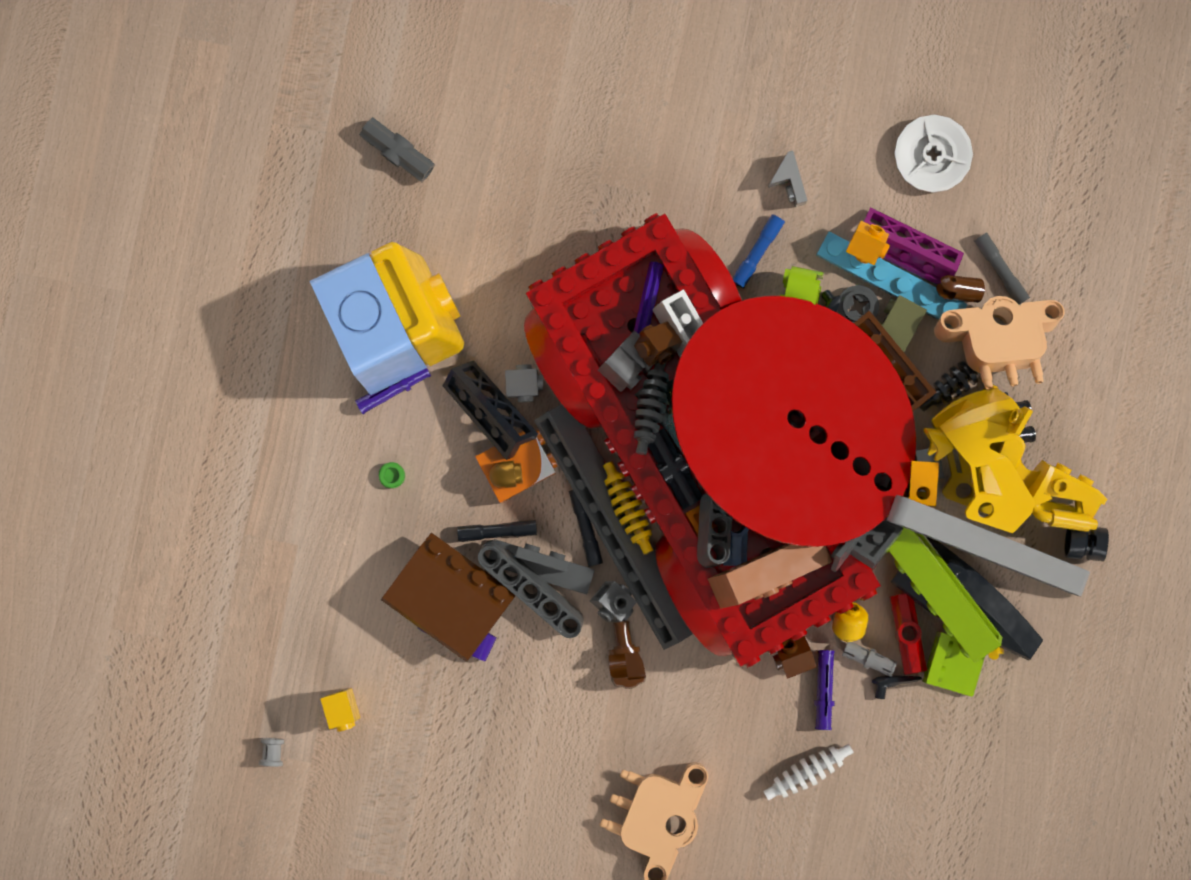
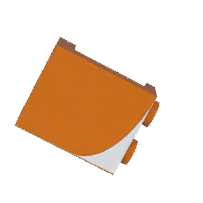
[475,430,558,503]

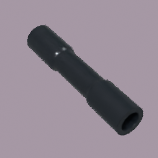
[568,490,603,567]
[457,520,537,542]

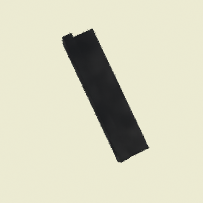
[442,360,538,460]

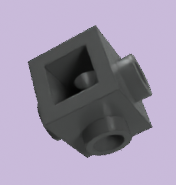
[590,581,637,622]

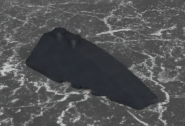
[891,537,1043,661]

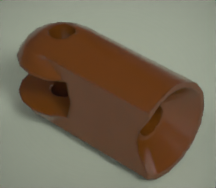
[936,275,985,303]

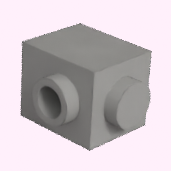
[505,364,543,402]

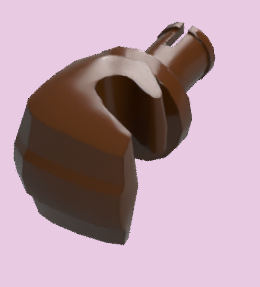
[608,621,646,689]

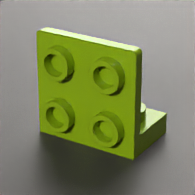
[922,631,985,697]

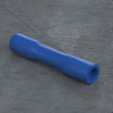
[732,214,785,289]

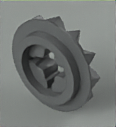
[838,285,879,323]

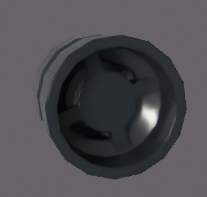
[1064,527,1109,562]

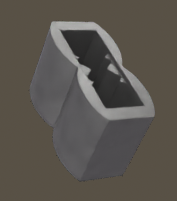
[598,330,653,392]

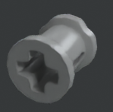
[259,738,284,767]

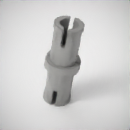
[842,642,897,677]

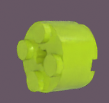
[780,266,824,305]

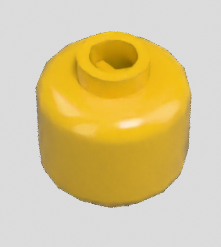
[832,602,869,642]

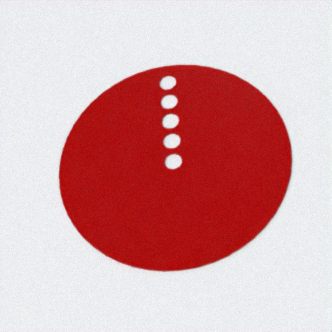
[672,296,916,547]

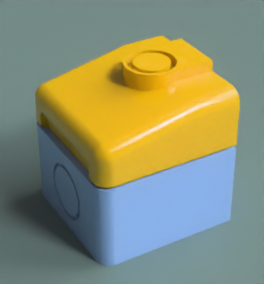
[310,242,464,395]

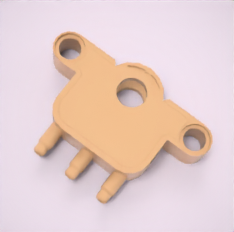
[934,296,1065,389]
[600,762,708,880]

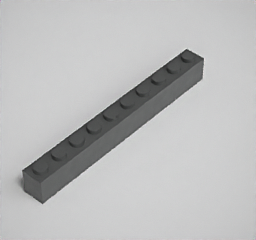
[534,405,693,650]

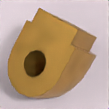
[489,460,523,489]

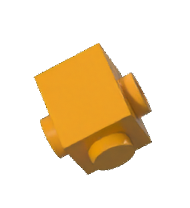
[846,221,890,265]

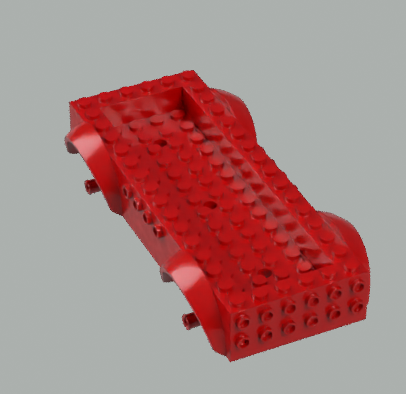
[524,213,881,668]

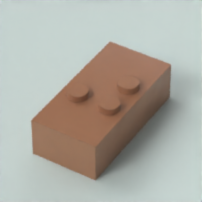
[708,544,832,609]

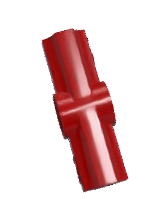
[889,593,927,675]

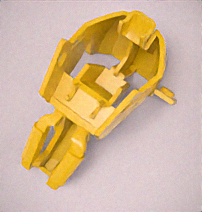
[923,384,1108,533]

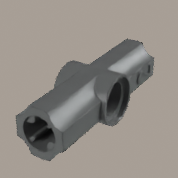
[359,117,435,182]

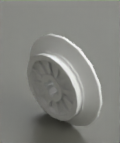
[894,115,973,193]

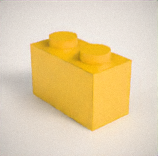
[320,688,361,732]

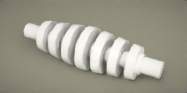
[763,744,854,801]

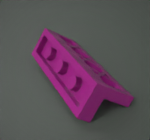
[863,207,964,284]

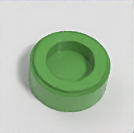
[379,462,406,489]

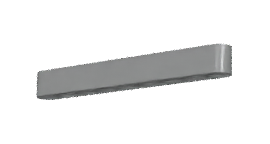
[887,495,1090,597]

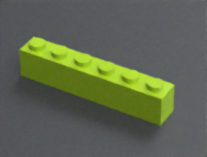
[886,527,1003,663]

